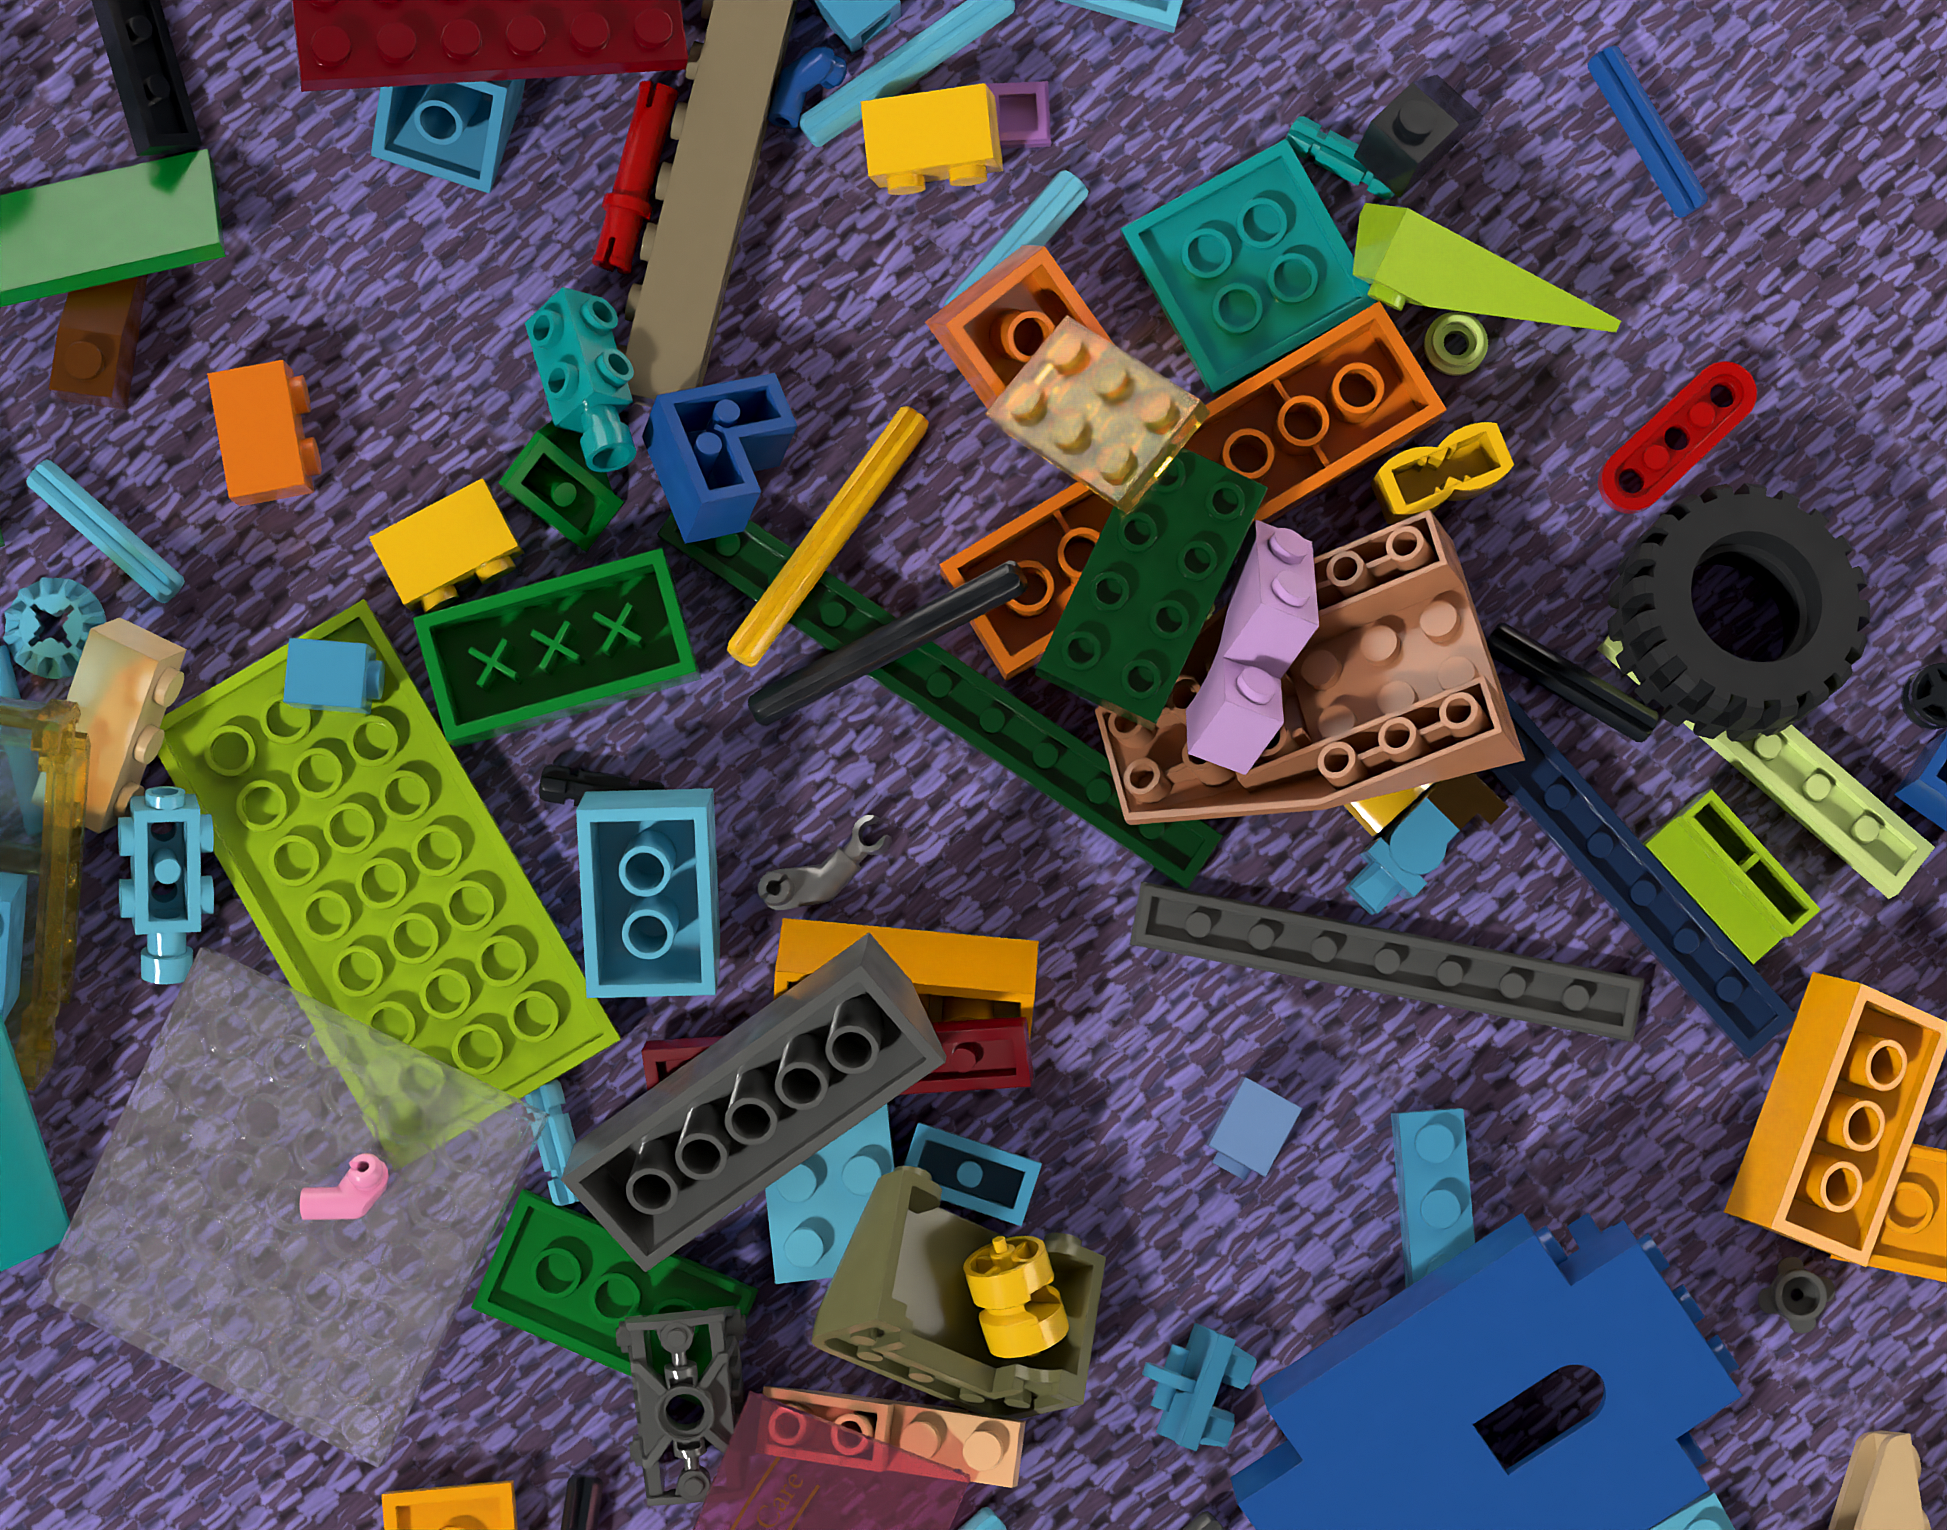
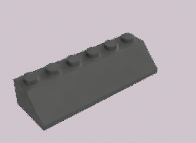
[561,933,947,1272]

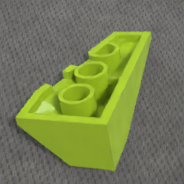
[1352,203,1621,333]

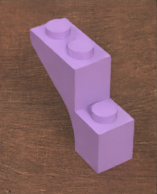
[1186,519,1319,775]

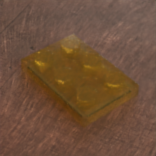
[985,315,1210,514]

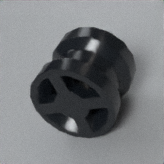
[1900,662,1947,730]

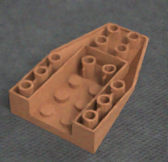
[1095,509,1525,825]

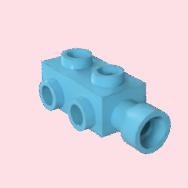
[118,786,214,984]

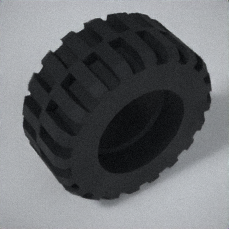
[1607,483,1870,742]

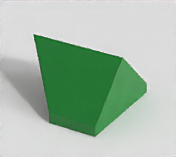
[498,419,624,552]

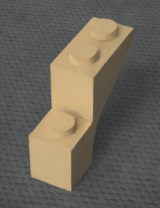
[1828,1430,1931,1530]

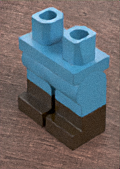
[1344,773,1509,915]

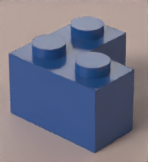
[642,373,797,544]

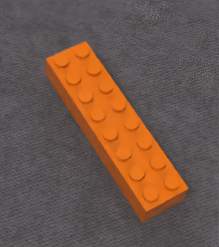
[939,301,1447,682]

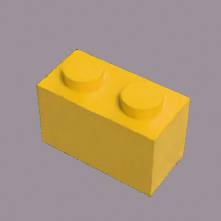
[860,83,1003,195]
[369,478,524,614]

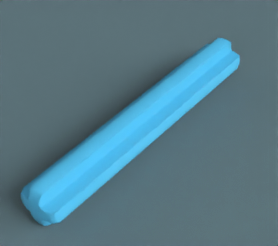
[799,0,1015,147]

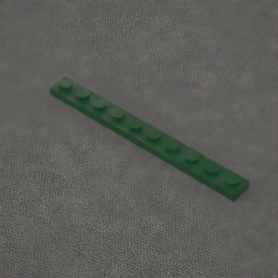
[657,513,1223,890]

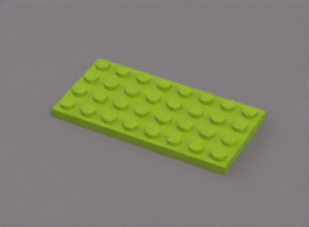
[157,599,623,1171]

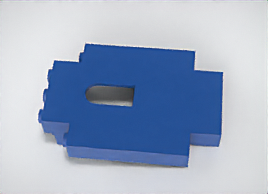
[1230,1212,1743,1530]

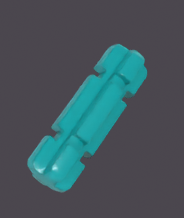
[1285,116,1394,200]

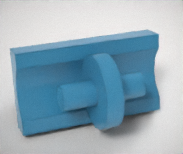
[1142,1323,1257,1451]

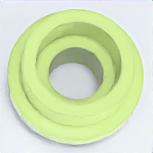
[1424,312,1488,376]

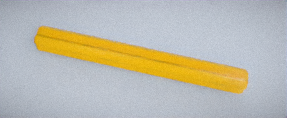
[727,406,929,667]

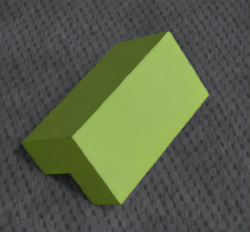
[1643,789,1821,965]

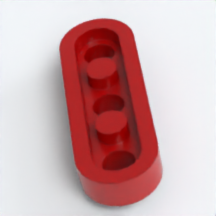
[1598,361,1757,514]

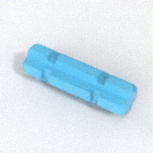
[525,1079,579,1206]

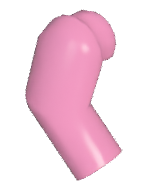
[300,1153,389,1220]

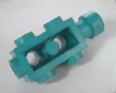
[525,287,637,472]

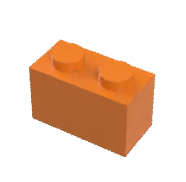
[207,360,322,506]

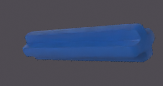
[1587,45,1708,218]

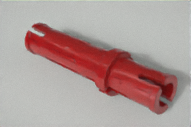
[591,81,679,274]

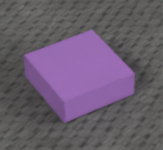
[986,81,1051,149]

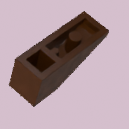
[49,274,148,410]

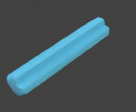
[944,170,1089,306]
[26,459,185,603]

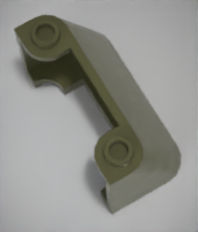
[811,1166,1106,1419]

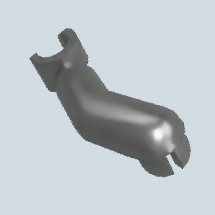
[758,815,892,910]

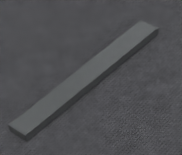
[1129,882,1644,1042]

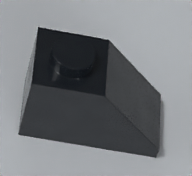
[1353,75,1483,198]

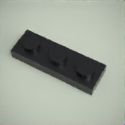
[91,0,202,156]

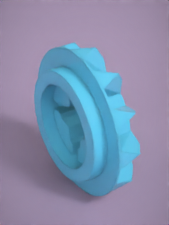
[3,577,106,679]

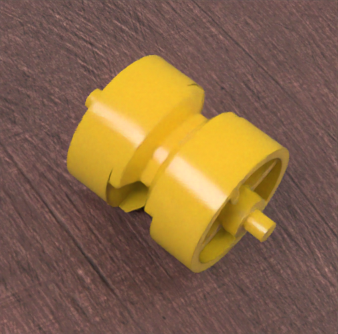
[963,1236,1069,1358]

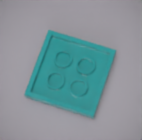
[1120,138,1378,397]

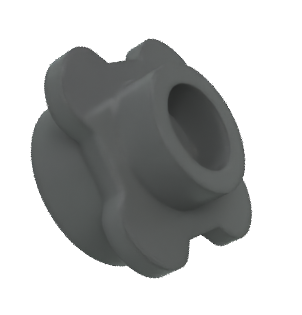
[1758,1256,1835,1333]

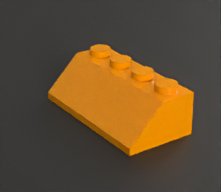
[774,918,1039,1041]
[1724,972,1947,1267]

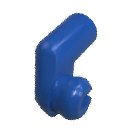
[767,47,847,129]

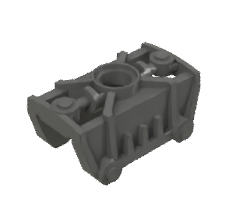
[616,1306,758,1506]

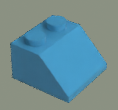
[371,79,526,194]

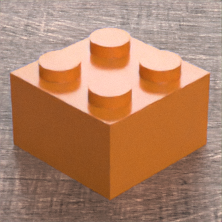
[925,245,1117,427]

